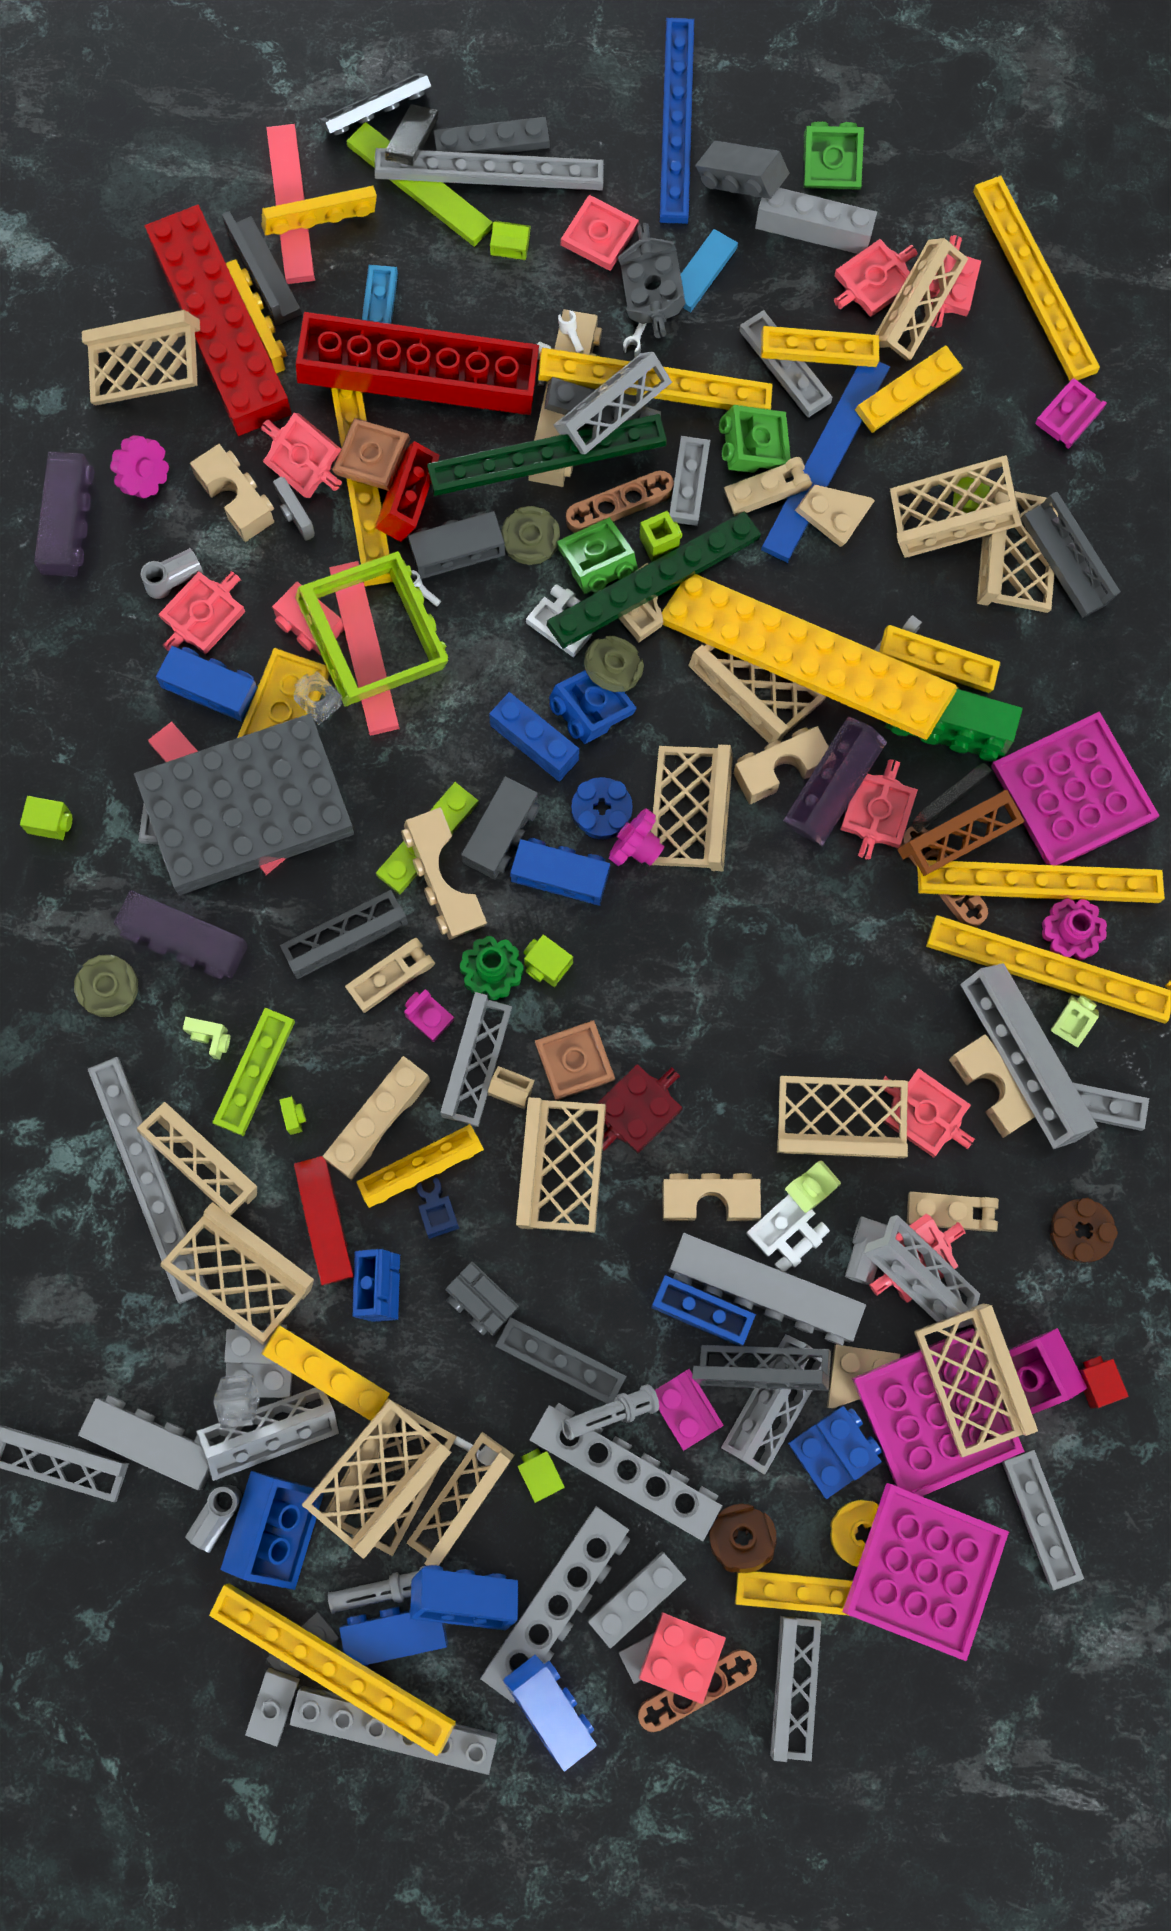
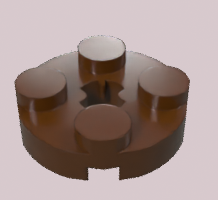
[1050,1198,1118,1263]
[710,1504,777,1573]

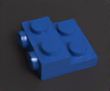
[549,670,637,744]
[787,1406,882,1499]

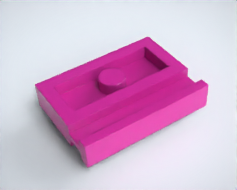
[1035,378,1107,449]
[655,1369,724,1451]

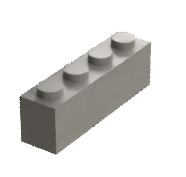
[755,188,877,254]
[78,1395,215,1490]

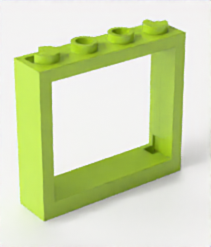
[295,551,449,707]

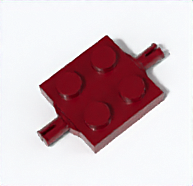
[594,1064,682,1154]

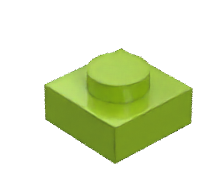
[279,1096,306,1135]

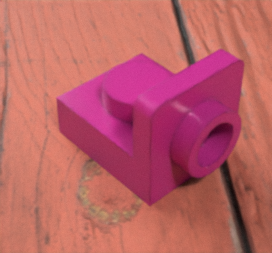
[404,989,455,1042]

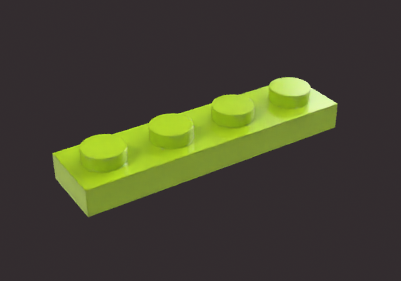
[376,782,479,895]
[212,1008,295,1136]

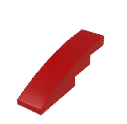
[294,1156,354,1286]

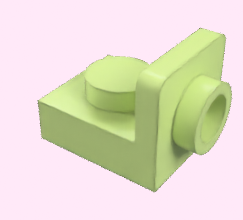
[1051,995,1099,1048]
[183,1017,230,1060]
[785,1160,841,1213]

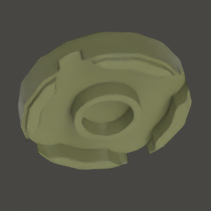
[501,506,560,565]
[584,636,644,692]
[74,955,138,1017]

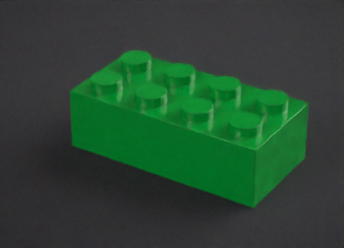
[884,689,1023,762]

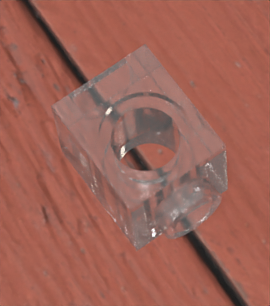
[294,671,343,725]
[214,1374,260,1429]

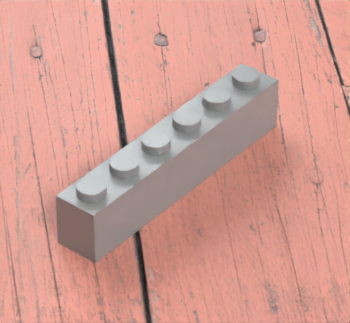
[960,963,1098,1149]
[668,1233,866,1346]

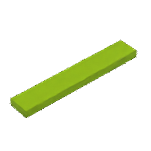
[347,122,493,247]

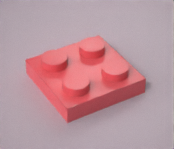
[561,195,639,271]
[638,1612,726,1704]

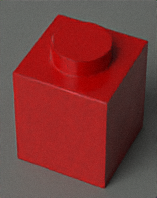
[1079,1356,1129,1409]

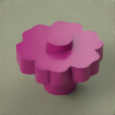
[110,435,169,498]
[608,808,664,866]
[1042,898,1107,961]

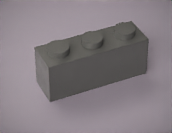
[695,141,790,199]
[408,511,505,579]
[461,776,541,880]

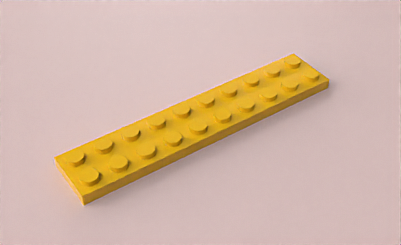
[662,574,956,740]

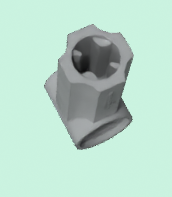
[141,548,203,599]
[844,1216,887,1285]
[185,1484,242,1553]

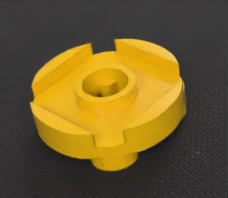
[830,1500,879,1567]

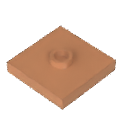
[332,418,410,491]
[535,1020,615,1101]

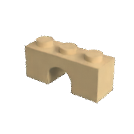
[190,444,274,542]
[733,726,834,805]
[949,1034,1035,1138]
[662,1173,761,1221]

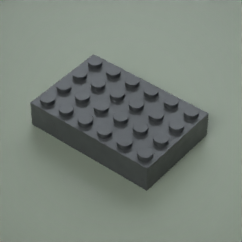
[134,713,354,896]

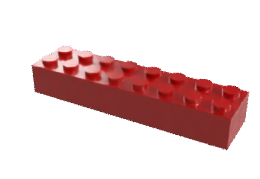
[144,204,292,436]
[296,312,539,415]

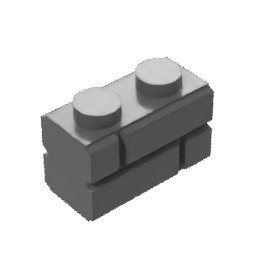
[445,1262,519,1336]

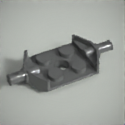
[618,223,686,338]

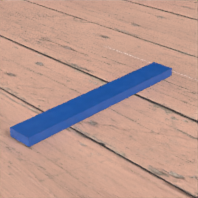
[660,18,694,224]
[761,362,890,563]

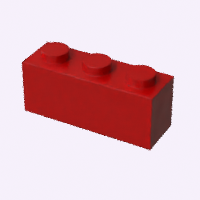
[375,441,440,542]

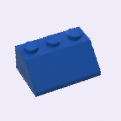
[220,1471,324,1590]

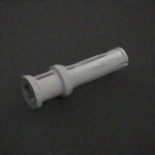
[561,1384,659,1440]
[328,1566,425,1614]

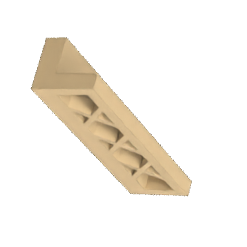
[875,238,968,361]
[137,1102,257,1216]
[407,1432,514,1566]

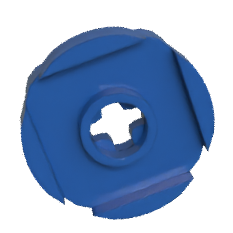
[571,777,633,839]

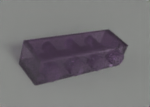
[34,452,94,577]
[783,716,887,846]
[114,890,248,979]

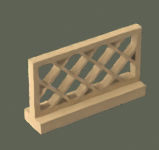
[82,310,200,406]
[890,455,1022,558]
[977,484,1058,613]
[688,644,826,744]
[651,745,733,871]
[777,1076,908,1158]
[516,1097,606,1233]
[161,1202,314,1345]
[914,1303,1038,1458]
[325,1398,457,1556]
[302,1399,451,1559]

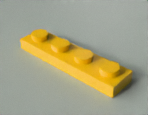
[261,186,377,235]
[226,259,287,373]
[761,326,879,367]
[855,345,963,433]
[879,625,1000,693]
[356,1124,484,1208]
[261,1325,390,1421]
[735,1571,853,1616]

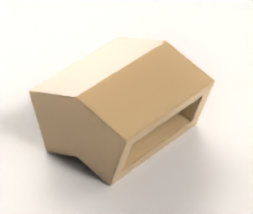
[488,1066,535,1110]

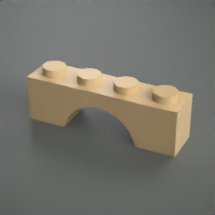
[401,807,487,940]
[323,1056,431,1181]

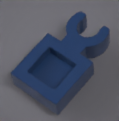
[417,1178,459,1239]

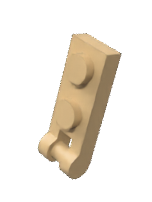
[724,457,812,517]
[345,938,435,1013]
[907,1192,999,1232]

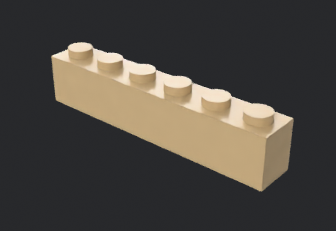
[529,309,602,487]

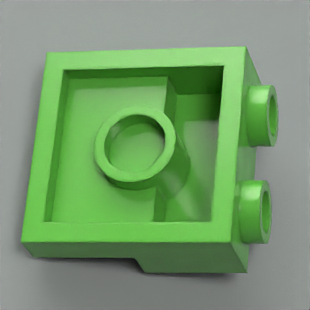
[803,122,864,189]
[719,405,791,473]
[556,517,638,594]

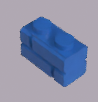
[352,1249,400,1322]

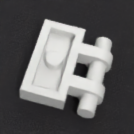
[526,584,592,658]
[746,1194,830,1272]

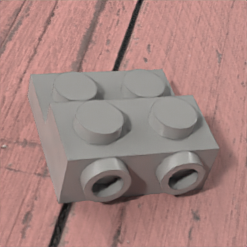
[224,1324,295,1398]

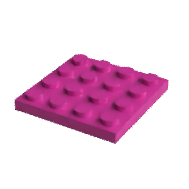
[991,711,1159,866]
[852,1328,1025,1496]
[842,1483,1009,1661]

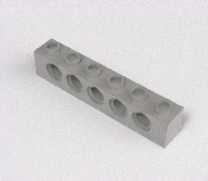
[530,1403,722,1541]
[480,1506,630,1703]
[289,1685,498,1775]

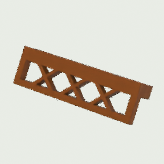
[897,790,1025,876]

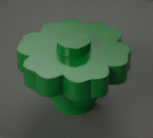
[460,936,524,1000]

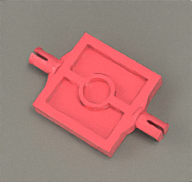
[921,235,981,328]
[834,239,917,317]
[261,412,342,498]
[159,571,245,655]
[840,759,918,859]
[879,1068,975,1158]
[869,1214,966,1303]

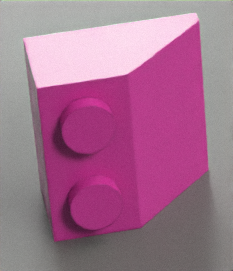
[1009,1328,1087,1414]

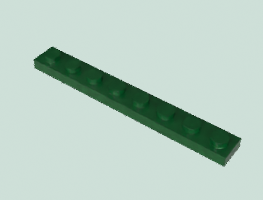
[427,414,667,496]
[546,511,761,649]

